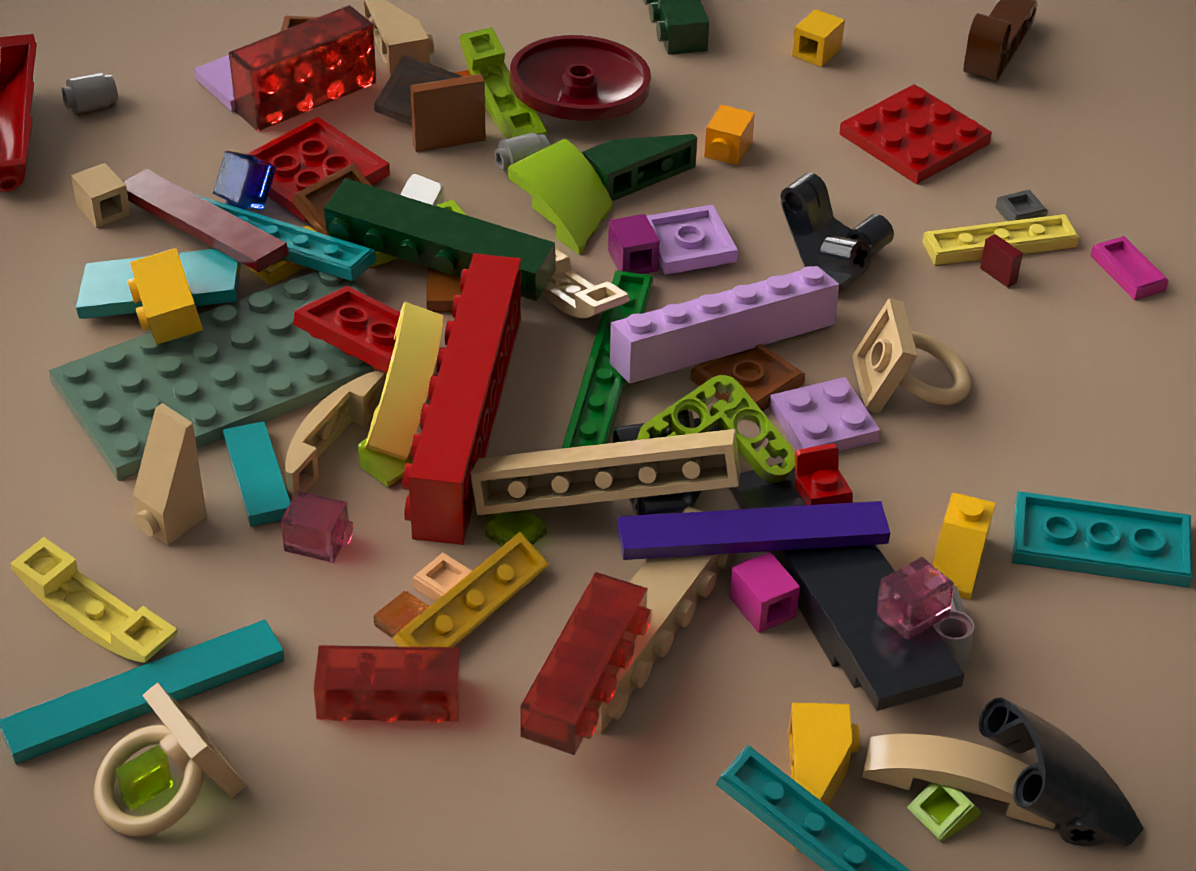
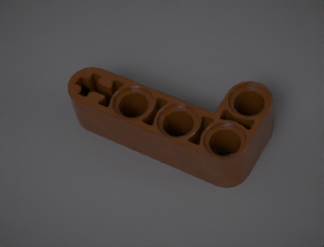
[963,0,1038,81]

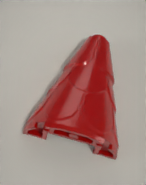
[0,33,37,192]

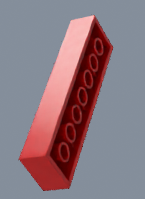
[402,253,521,545]

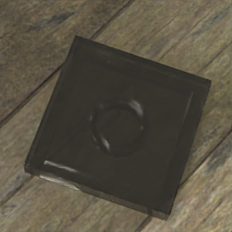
[374,54,464,126]

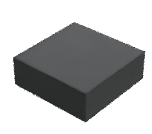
[995,190,1048,221]

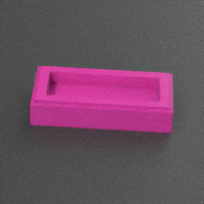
[1091,236,1169,300]

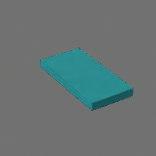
[76,249,242,319]
[1012,491,1193,588]

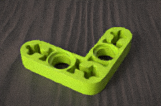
[637,375,795,483]

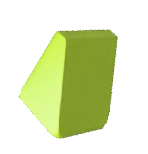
[358,439,414,487]
[907,782,982,842]

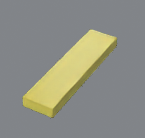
[922,214,1079,266]

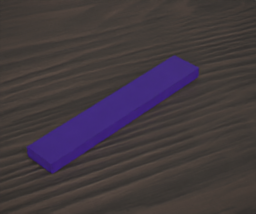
[617,501,891,560]

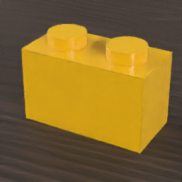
[127,248,203,345]

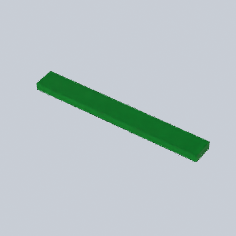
[561,271,653,449]

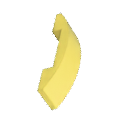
[365,302,443,461]
[10,537,178,663]

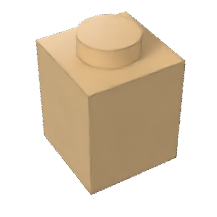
[71,163,131,228]

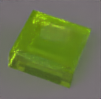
[485,510,547,547]
[115,744,173,810]

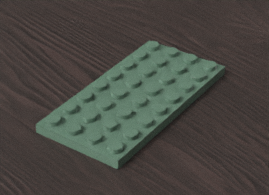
[49,270,376,480]

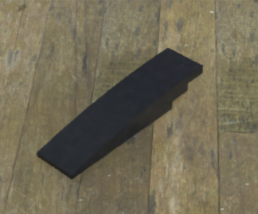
[729,463,965,711]

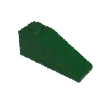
[582,134,698,201]

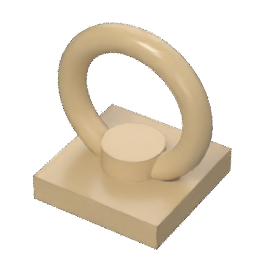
[852,298,971,414]
[94,682,248,836]

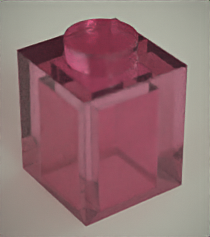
[281,491,353,563]
[877,557,954,639]

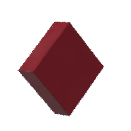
[980,234,1023,288]

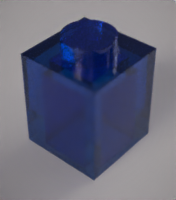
[213,151,277,210]

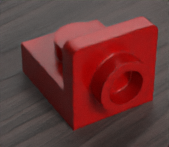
[795,443,853,505]

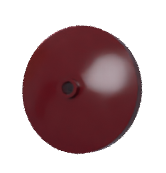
[509,35,651,121]

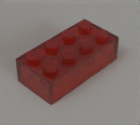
[229,5,377,132]

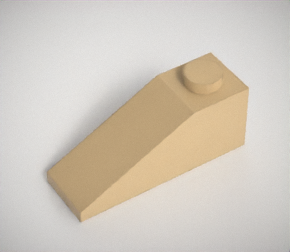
[363,0,434,74]
[133,403,207,546]

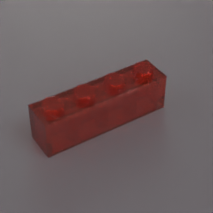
[520,572,652,755]

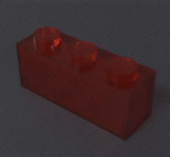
[313,645,461,723]

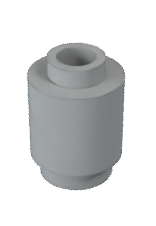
[61,72,118,114]
[495,132,550,175]

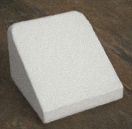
[400,174,444,206]

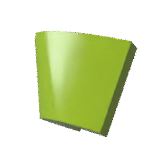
[508,139,613,255]

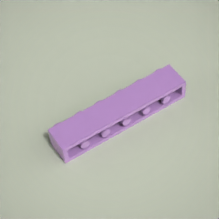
[610,266,839,384]

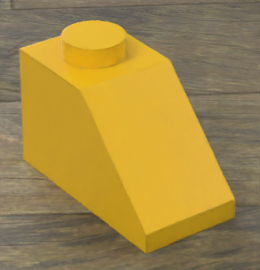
[928,492,996,600]

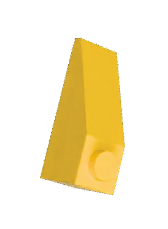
[788,702,860,850]

